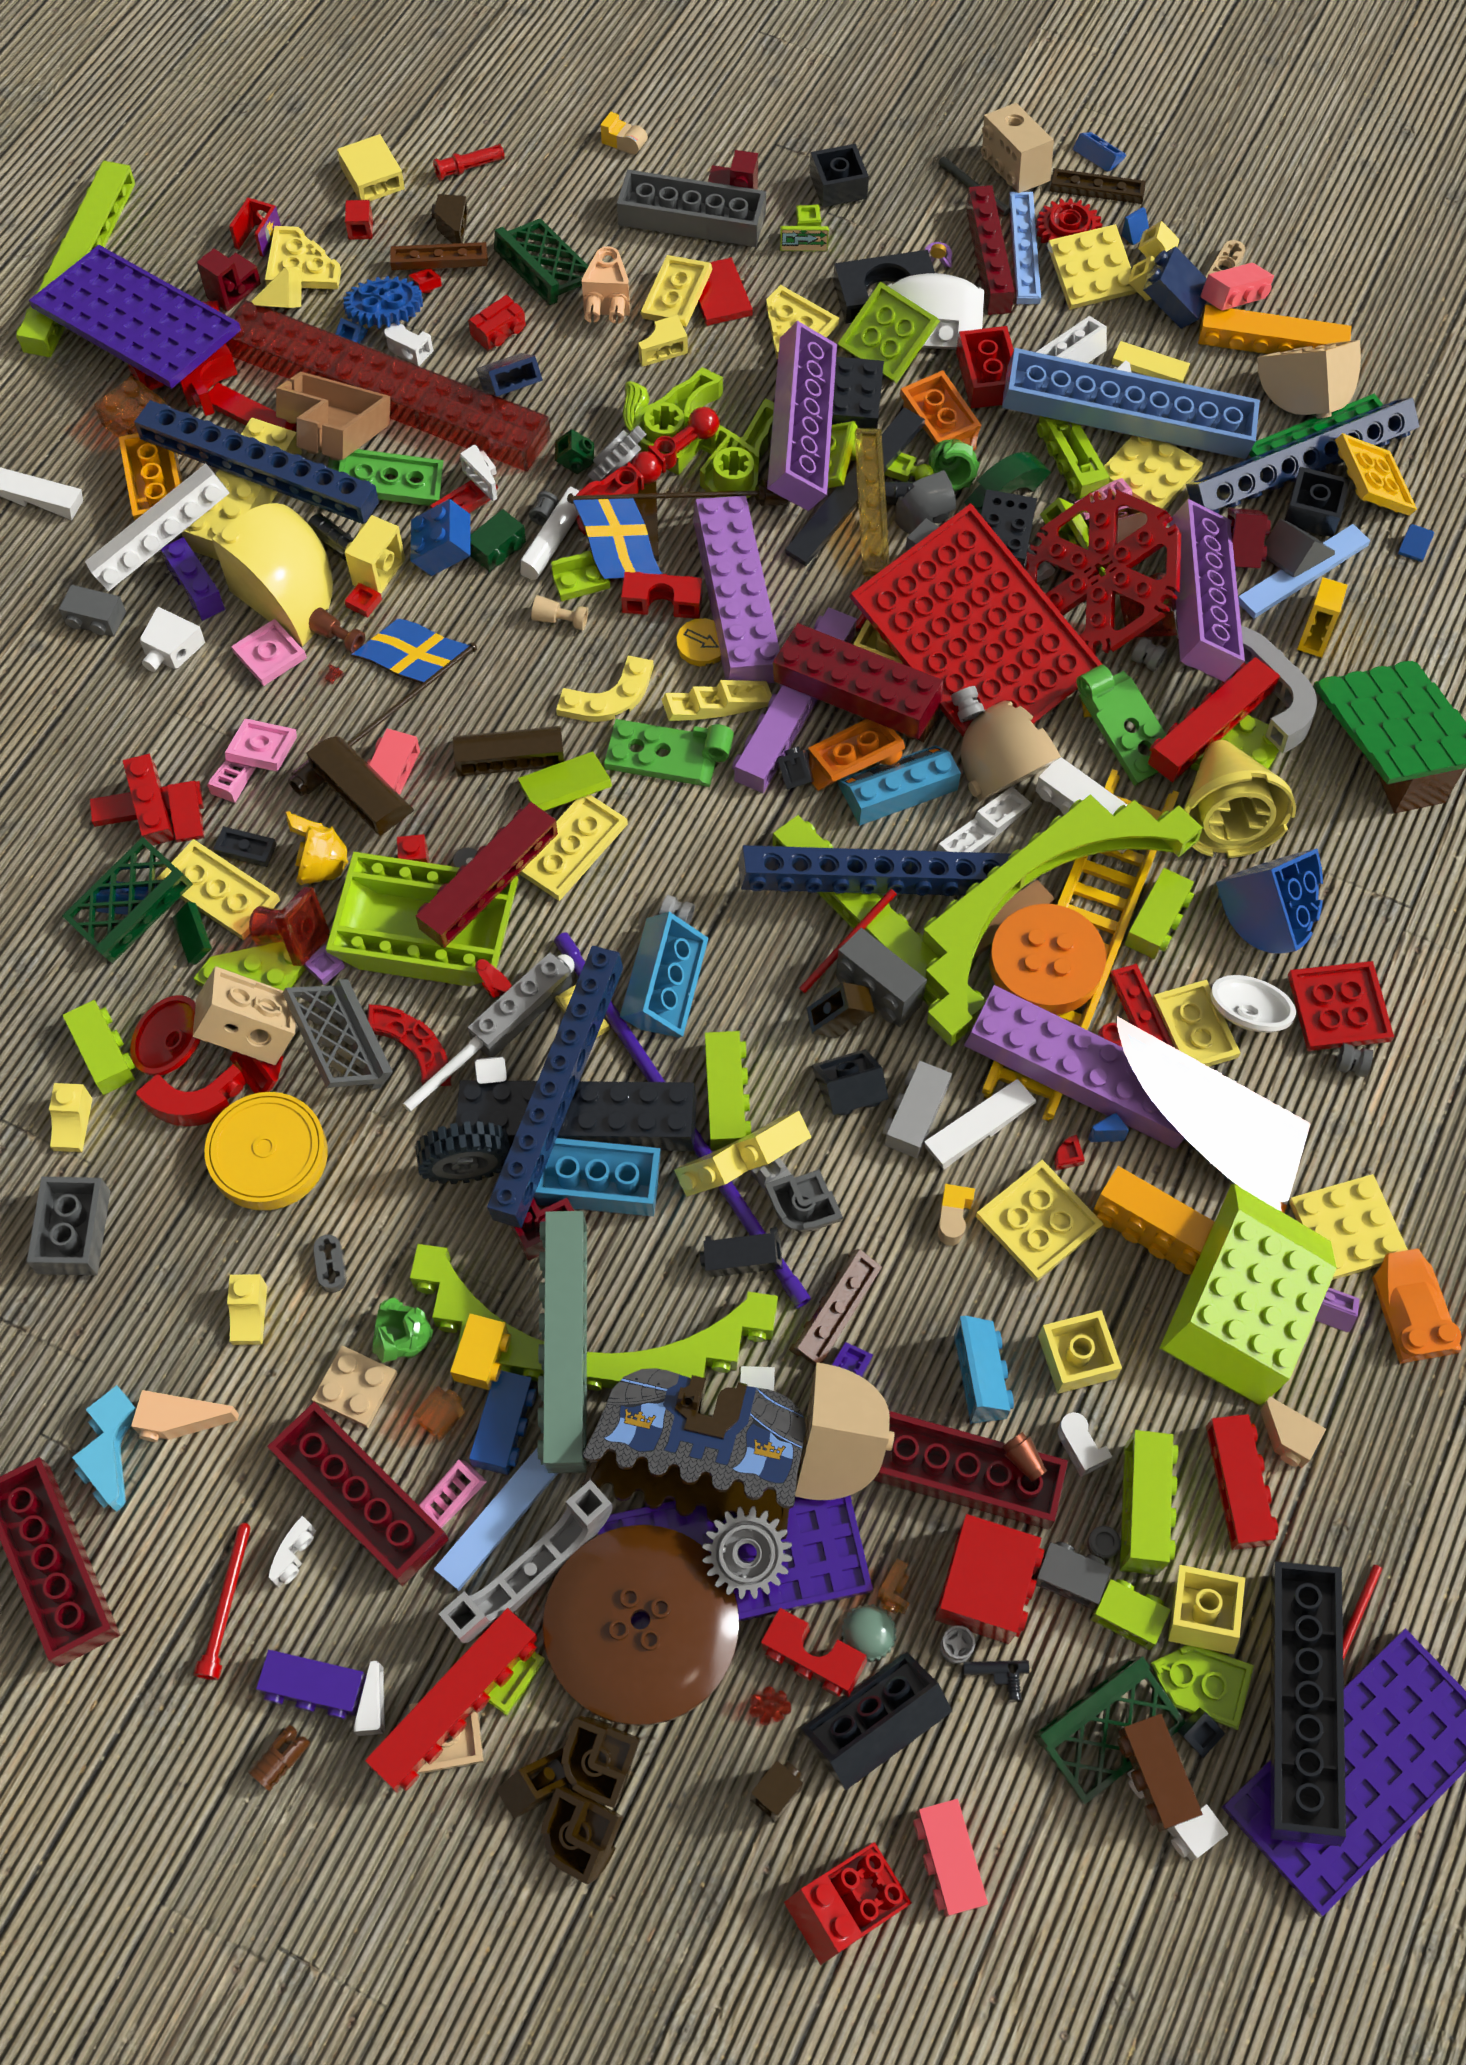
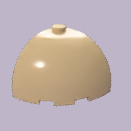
[1257,340,1361,418]
[961,701,1061,802]
[795,1363,894,1500]

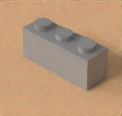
[883,1061,952,1158]

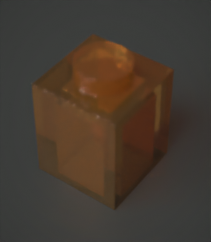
[413,1386,465,1442]

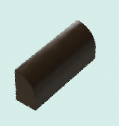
[453,726,564,777]
[306,736,414,836]

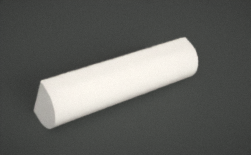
[520,486,579,580]

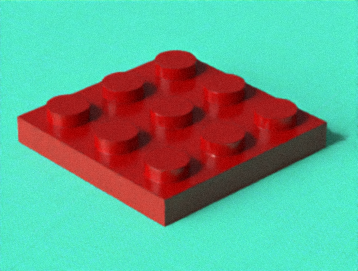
[1288,961,1394,1051]

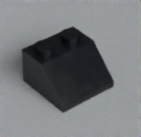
[812,1049,889,1115]

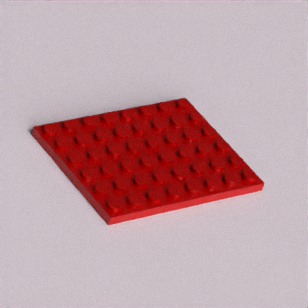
[849,503,1103,737]

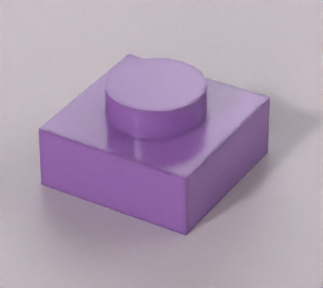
[303,945,345,985]

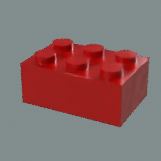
[956,326,1014,409]

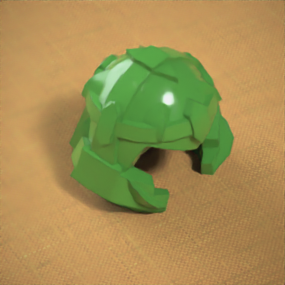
[929,439,980,492]
[372,1297,433,1363]

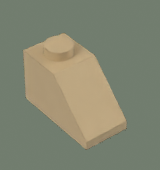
[1260,1396,1326,1468]

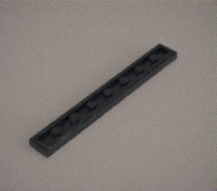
[785,407,925,566]

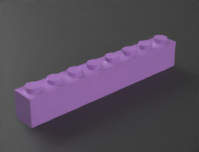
[732,607,857,794]

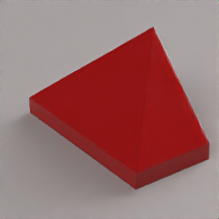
[229,1052,283,1093]

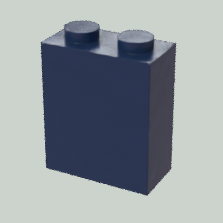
[1143,246,1207,329]
[476,353,543,397]

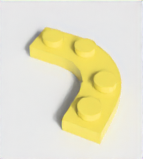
[556,656,654,722]

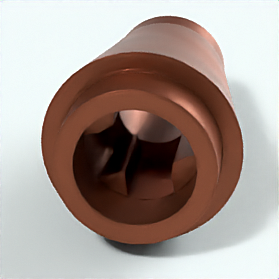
[1002,1431,1047,1482]

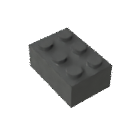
[836,927,927,1027]
[27,1176,111,1276]

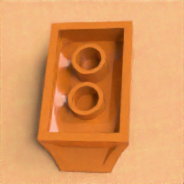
[900,370,981,451]
[808,719,905,791]
[1372,1248,1462,1364]

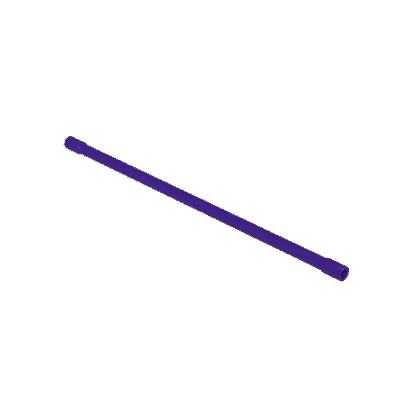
[554,932,811,1309]

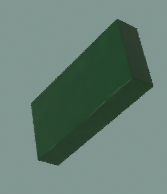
[172,902,212,965]

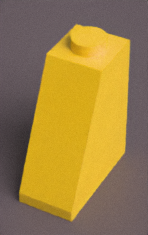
[1297,577,1348,658]

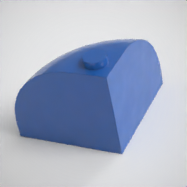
[1216,848,1323,954]

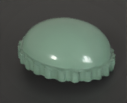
[842,1604,896,1662]

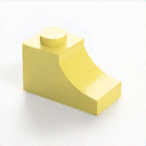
[638,315,688,367]
[49,1083,93,1152]
[227,1274,267,1345]

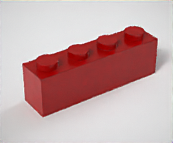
[1206,1414,1279,1550]

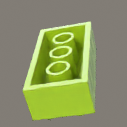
[1119,1430,1178,1575]

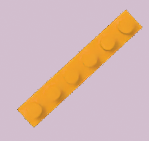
[1198,305,1352,354]

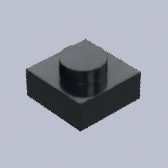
[1177,1707,1226,1758]

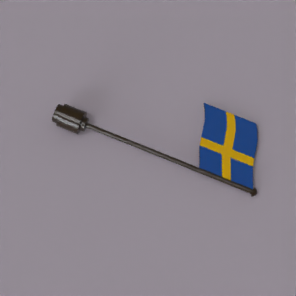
[567,480,790,579]
[288,619,477,796]

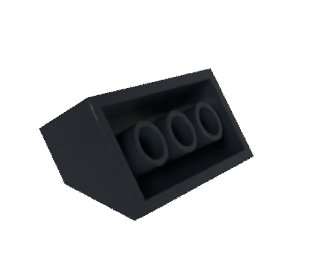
[801,1651,953,1791]

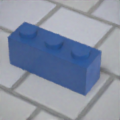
[469,1370,537,1475]

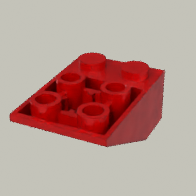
[784,1842,912,1965]

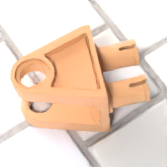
[582,246,630,324]

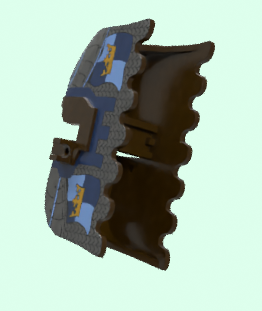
[581,1368,806,1540]

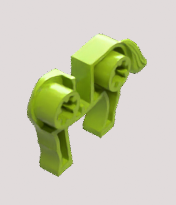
[623,367,774,498]

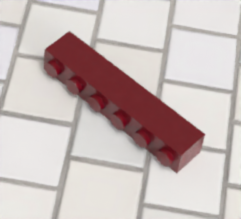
[966,185,1015,315]
[416,802,558,948]

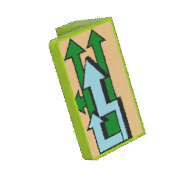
[780,226,829,251]

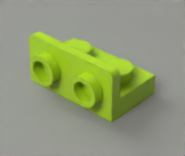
[551,551,610,602]

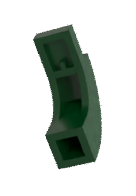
[964,452,1051,515]

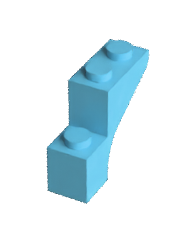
[72,1385,136,1512]

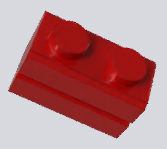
[468,294,526,351]

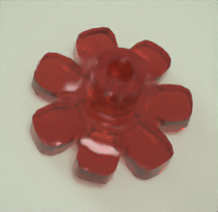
[749,1686,791,1725]

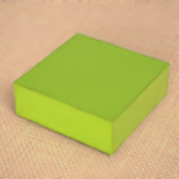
[796,205,821,226]

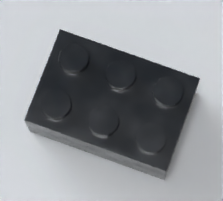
[832,357,884,439]

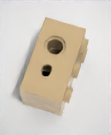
[981,103,1054,193]
[193,966,297,1065]

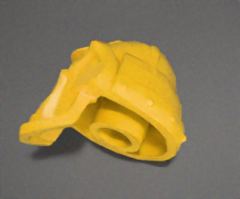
[285,811,348,885]

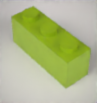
[1124,868,1195,959]
[63,1000,136,1095]

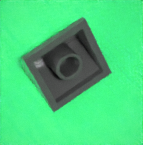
[1264,518,1335,578]

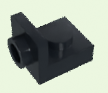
[777,747,814,790]

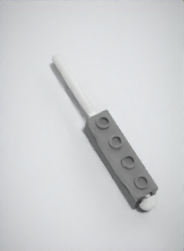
[403,952,574,1112]

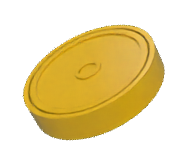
[204,1092,328,1210]

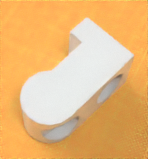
[385,323,433,366]
[1058,1412,1112,1477]

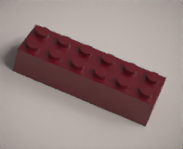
[773,623,943,740]
[267,1401,449,1587]
[873,1411,1068,1530]
[0,1457,121,1667]

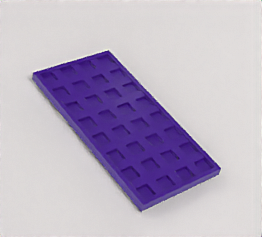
[29,245,241,389]
[598,1495,873,1629]
[1221,1628,1466,1917]

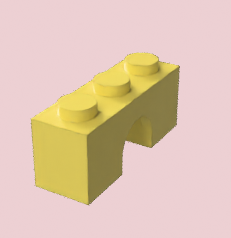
[1128,221,1179,301]

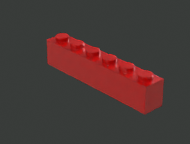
[1148,657,1280,783]
[365,1607,537,1794]

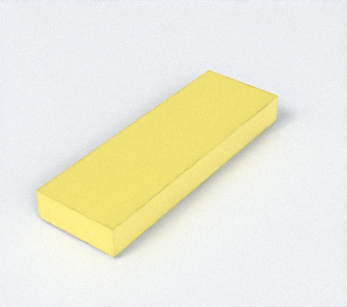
[1111,341,1190,383]

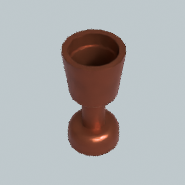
[309,607,365,653]

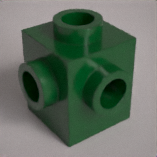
[555,429,595,475]

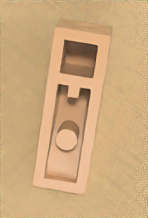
[131,1390,239,1442]

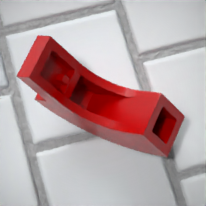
[180,343,238,416]
[135,1064,246,1126]

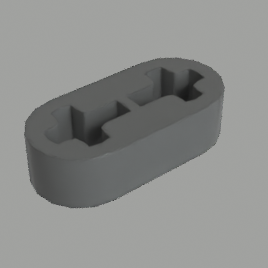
[313,1235,347,1293]

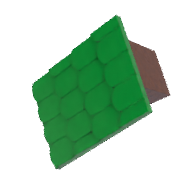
[1313,661,1466,814]

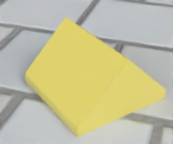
[251,267,301,308]

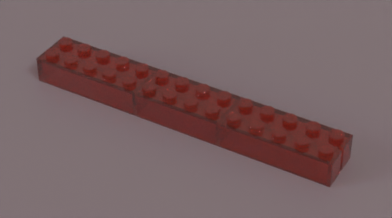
[226,300,551,472]

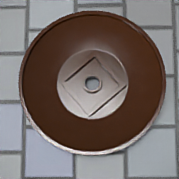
[543,1525,739,1726]

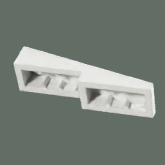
[0,467,83,520]
[936,787,1032,852]
[924,1079,1036,1170]

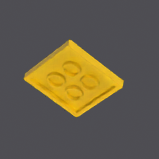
[1335,433,1417,516]

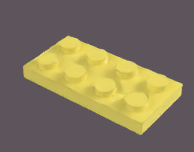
[519,795,628,901]
[156,839,280,940]

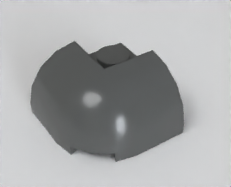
[894,470,956,534]
[765,1169,843,1232]

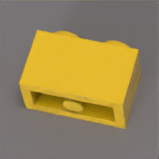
[450,1314,511,1390]

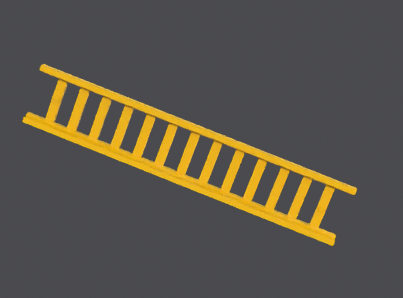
[982,769,1179,1121]

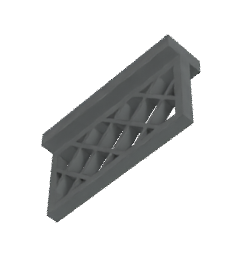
[282,979,393,1090]

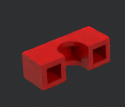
[621,572,703,619]
[122,753,175,846]
[761,1608,867,1697]

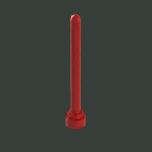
[193,1523,251,1680]

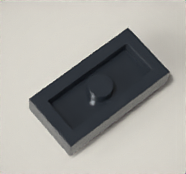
[213,826,277,867]

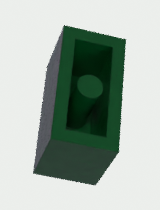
[470,509,526,572]

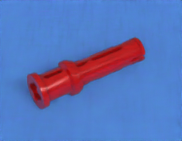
[433,144,505,181]

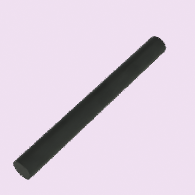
[938,156,1010,216]

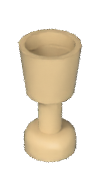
[531,595,588,631]

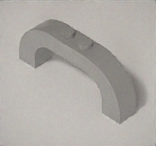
[1241,626,1317,753]
[439,1480,612,1643]

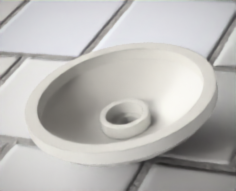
[1210,975,1296,1033]

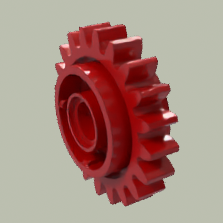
[1036,198,1103,248]

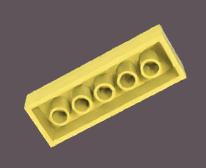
[181,418,302,560]

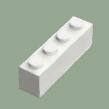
[1037,316,1107,363]
[1036,757,1127,854]

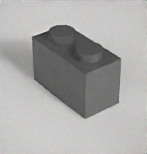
[59,585,126,637]
[1035,1542,1111,1610]

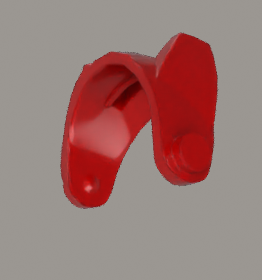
[475,959,512,999]

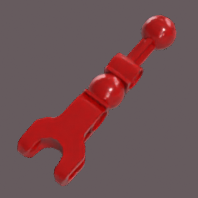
[576,407,720,535]

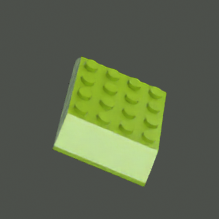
[326,852,519,987]
[1159,1184,1337,1406]

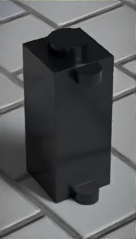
[700,1227,783,1277]

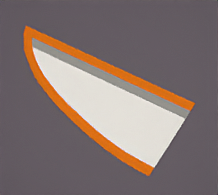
[1117,1016,1310,1213]

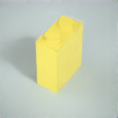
[337,134,405,201]

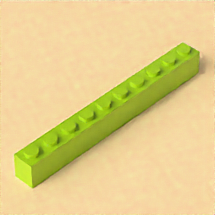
[16,161,135,358]
[772,815,985,1024]

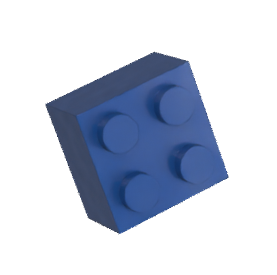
[410,499,470,576]

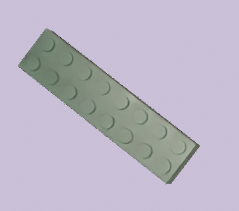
[537,1211,587,1473]

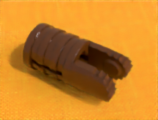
[248,1725,310,1792]

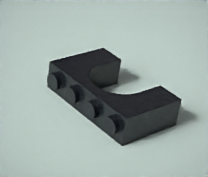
[833,250,935,324]

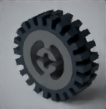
[415,1121,510,1184]

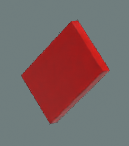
[698,257,753,326]

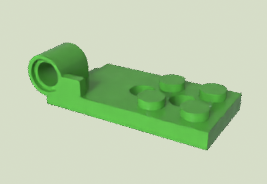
[328,449,443,506]
[1076,665,1166,786]
[604,719,734,787]

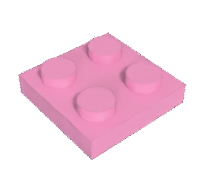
[231,619,307,686]
[225,719,297,772]

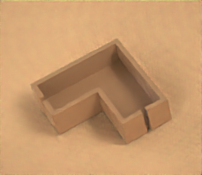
[276,372,390,460]

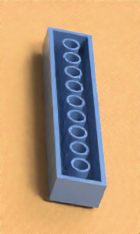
[1002,348,1260,459]

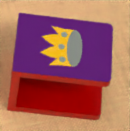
[229,197,281,257]

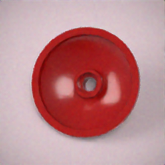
[130,995,201,1076]

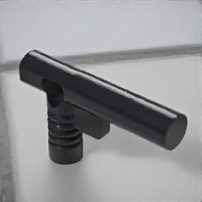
[963,1660,1029,1702]

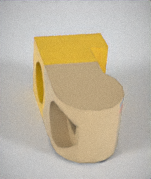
[600,112,648,154]
[937,1184,975,1246]

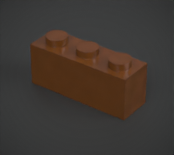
[1117,1714,1203,1832]

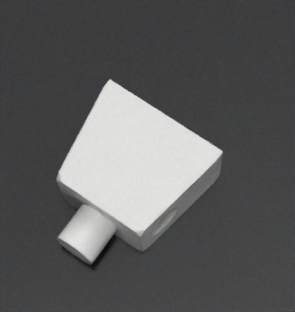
[140,607,205,672]

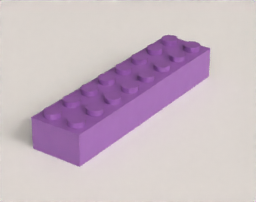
[767,321,837,511]
[693,496,780,683]
[1170,499,1245,682]
[964,985,1185,1149]

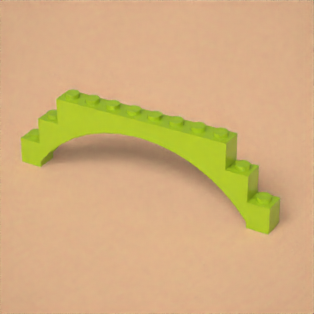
[923,794,1203,1047]
[410,1244,778,1391]

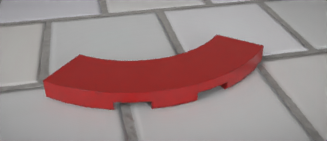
[367,1004,452,1086]

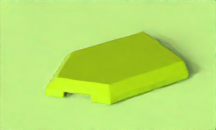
[1150,1645,1254,1730]

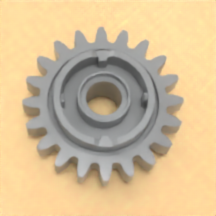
[588,425,646,481]
[703,1506,792,1599]

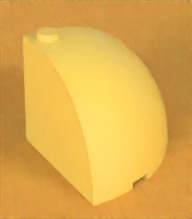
[212,503,333,647]

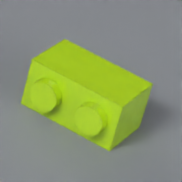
[1090,1579,1171,1650]

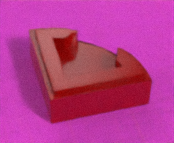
[1054,1134,1085,1171]

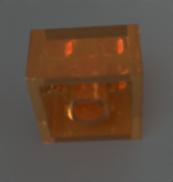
[94,376,166,437]

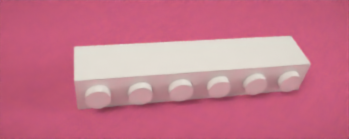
[85,463,229,592]

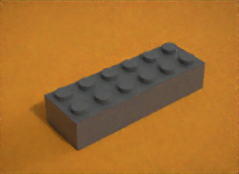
[617,169,766,247]

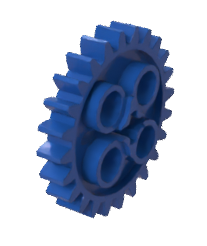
[343,276,423,328]

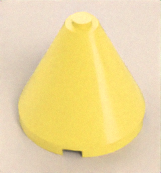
[1184,740,1296,858]

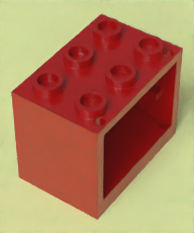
[934,1514,1045,1644]

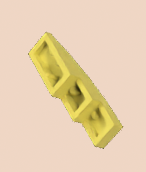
[661,680,772,721]

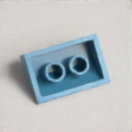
[954,1316,1014,1424]

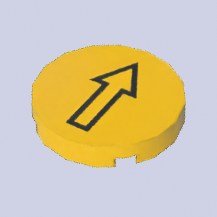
[676,618,721,667]

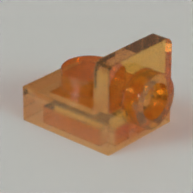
[876,1558,910,1614]

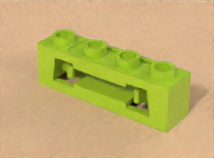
[1036,416,1110,501]

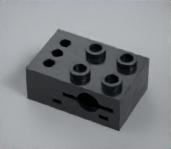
[981,489,1037,567]

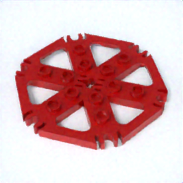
[1026,489,1181,655]

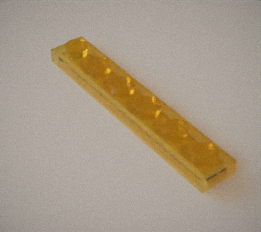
[855,428,890,576]

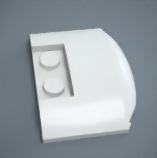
[888,273,984,350]

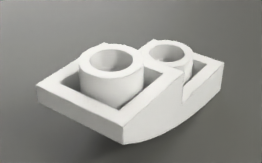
[269,1516,316,1588]

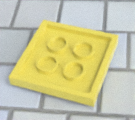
[1047,224,1137,310]
[1104,435,1204,510]
[976,1160,1104,1282]
[1289,1174,1408,1281]

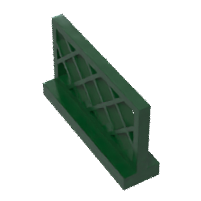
[494,218,588,305]
[62,837,193,964]
[1033,1656,1186,1804]

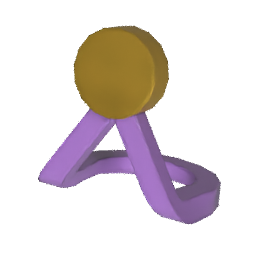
[925,242,952,268]

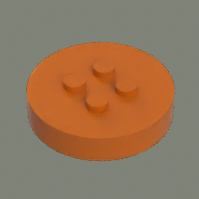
[989,904,1106,1015]

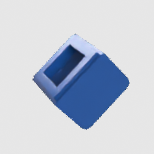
[1121,207,1149,245]
[333,318,368,350]
[1398,524,1434,562]
[1088,1113,1129,1142]

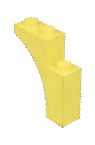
[674,1111,811,1197]

